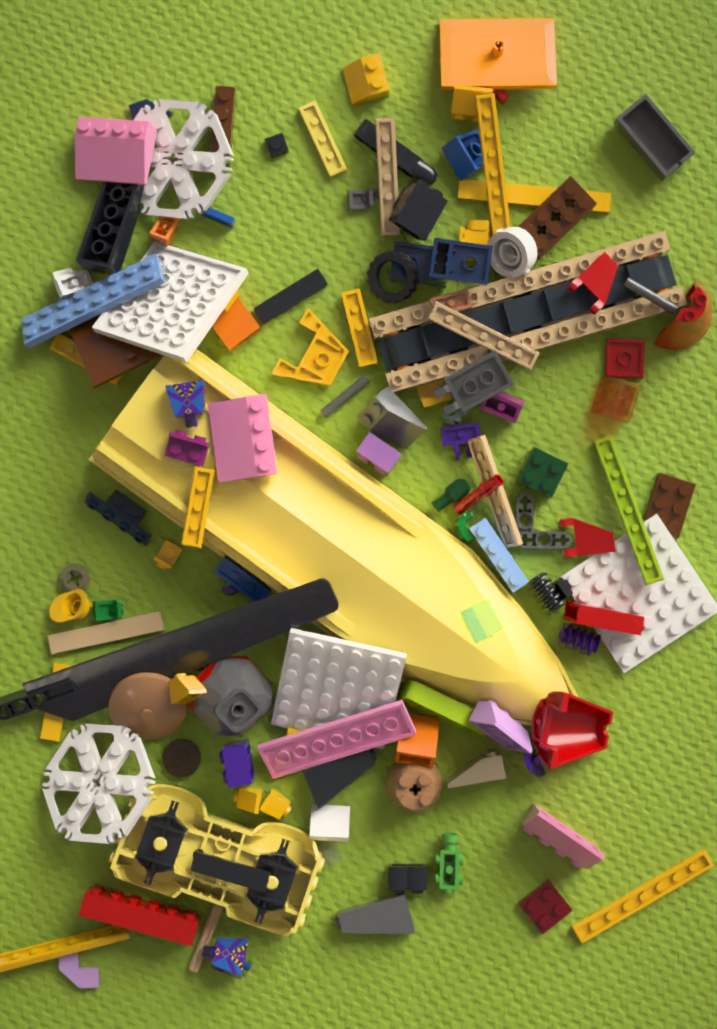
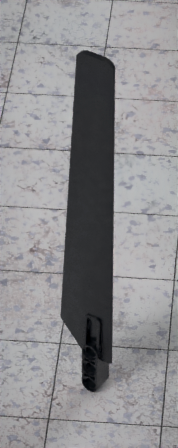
[0,578,339,721]

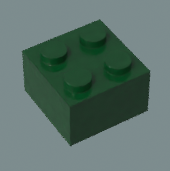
[515,447,569,499]

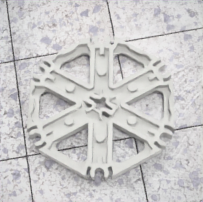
[134,99,234,220]
[42,724,155,844]

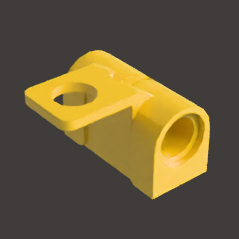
[459,220,491,262]

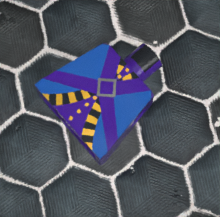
[165,380,205,428]
[202,938,249,979]

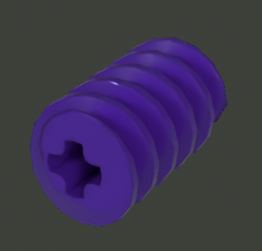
[558,622,601,656]

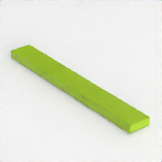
[594,435,664,586]

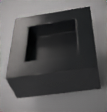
[265,133,289,158]
[551,578,573,598]

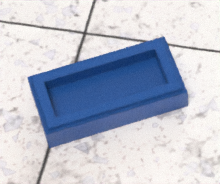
[196,205,235,228]

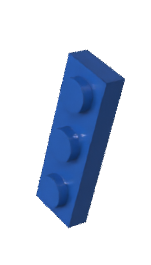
[213,555,272,602]

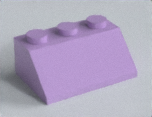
[469,700,532,753]

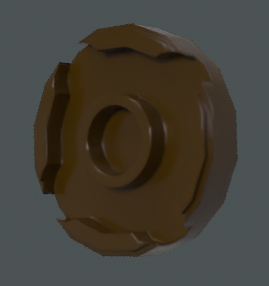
[162,739,201,777]

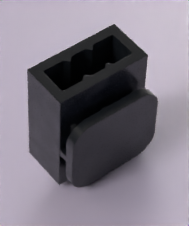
[388,179,448,241]

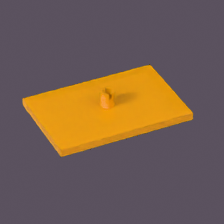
[439,18,557,90]

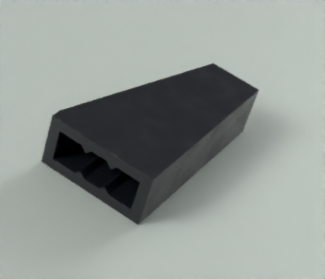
[303,748,377,809]

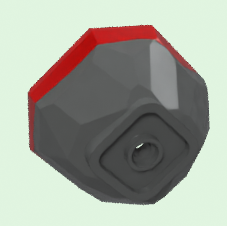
[188,656,272,736]

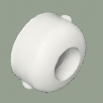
[488,227,537,278]

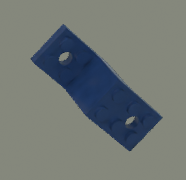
[389,238,493,288]

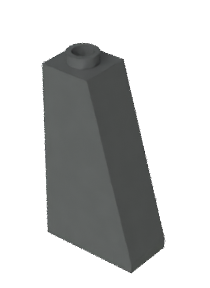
[335,893,415,934]

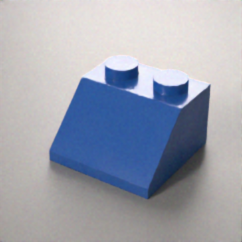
[441,129,484,181]

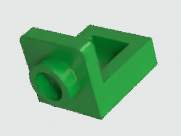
[455,512,474,542]
[93,600,124,621]

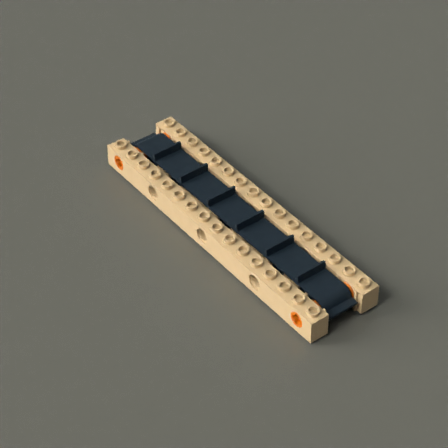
[369,231,687,393]

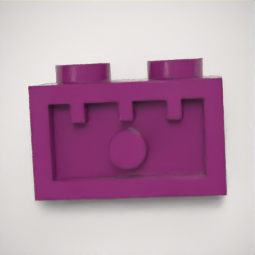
[164,430,210,467]

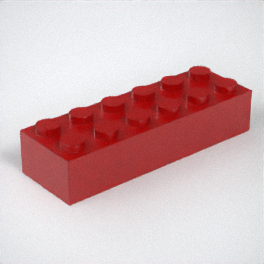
[78,884,201,946]

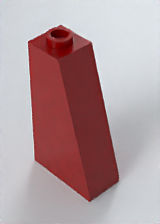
[563,600,645,636]

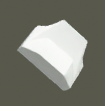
[53,268,93,298]

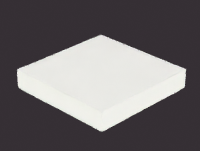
[309,804,350,842]

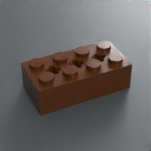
[518,176,597,260]

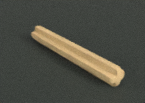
[188,903,224,973]

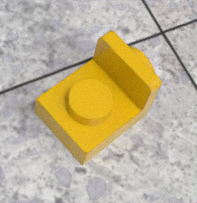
[153,540,183,571]

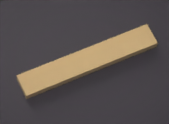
[375,118,400,236]
[427,301,540,370]
[467,435,523,548]
[48,611,165,654]

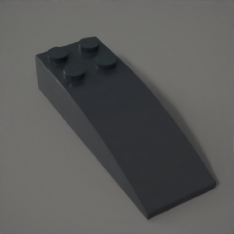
[76,182,144,275]

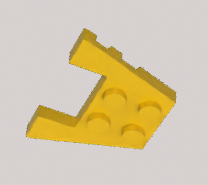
[272,308,349,386]

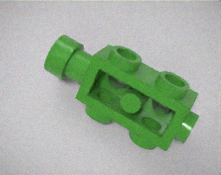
[435,833,463,893]

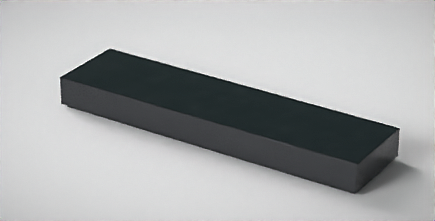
[253,269,328,325]
[190,851,271,893]

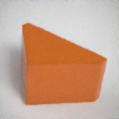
[149,217,180,246]

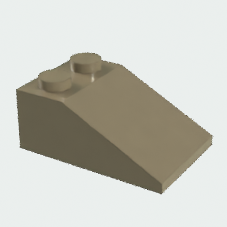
[446,749,506,788]

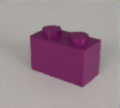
[480,391,525,423]

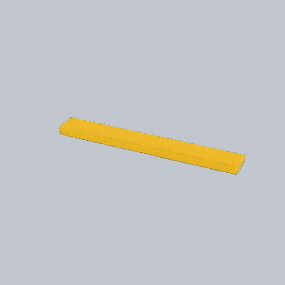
[475,93,513,248]
[457,179,611,213]
[572,848,714,944]
[0,925,130,972]

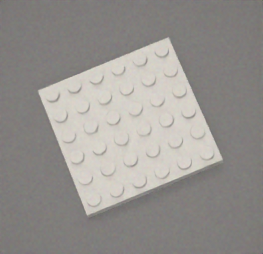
[92,241,249,363]
[560,514,717,673]
[271,628,407,749]

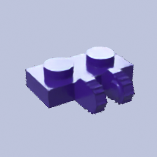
[440,422,480,460]

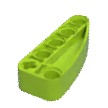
[396,680,486,738]

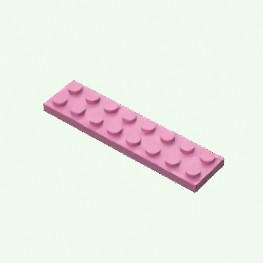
[258,700,416,779]

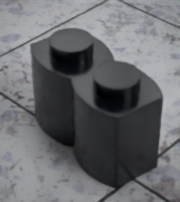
[388,864,427,894]

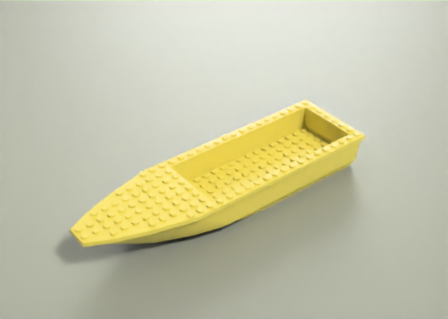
[89,349,578,726]

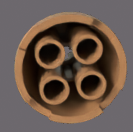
[385,762,443,814]

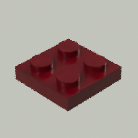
[518,879,573,934]

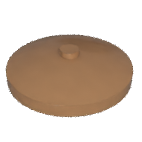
[109,672,187,740]

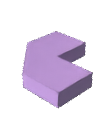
[59,952,100,988]

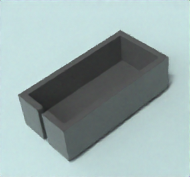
[613,94,695,181]

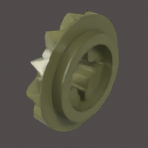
[59,564,91,592]

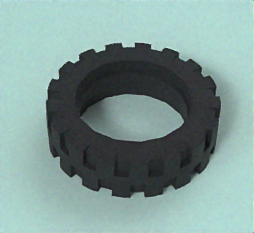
[367,251,419,303]

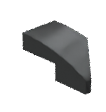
[347,189,379,211]

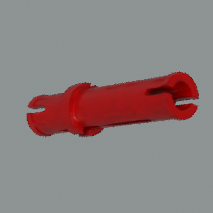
[453,474,504,515]

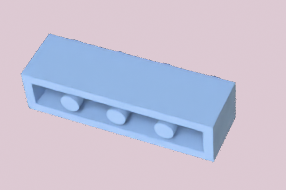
[469,518,529,593]

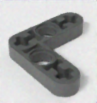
[515,493,572,549]

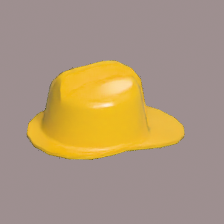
[49,589,93,623]

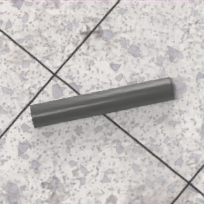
[623,277,678,314]
[320,375,370,418]

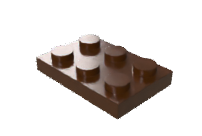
[643,472,696,539]

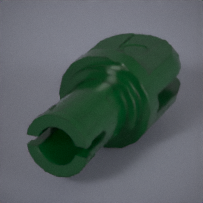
[431,478,470,512]

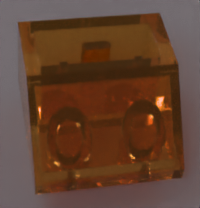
[590,376,641,424]

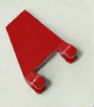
[568,252,618,315]
[559,518,616,557]

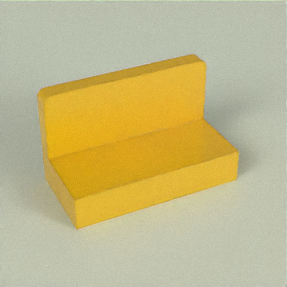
[417,379,453,409]

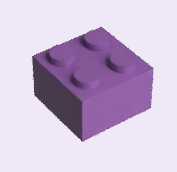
[356,432,401,476]

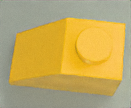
[168,673,207,704]
[234,786,263,814]
[259,788,292,820]

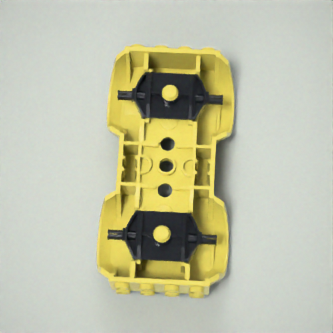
[109,784,325,937]

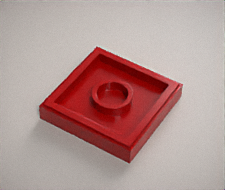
[604,338,645,379]

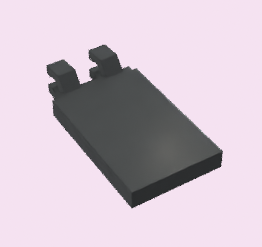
[433,350,514,415]

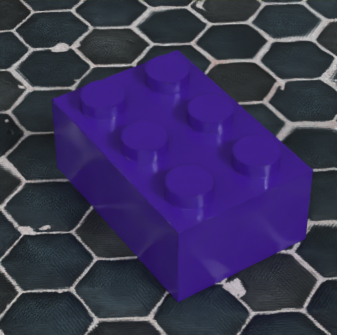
[219,739,255,788]

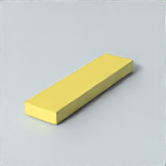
[298,100,347,178]

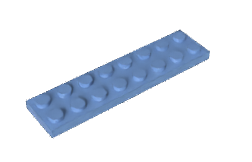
[21,254,165,349]

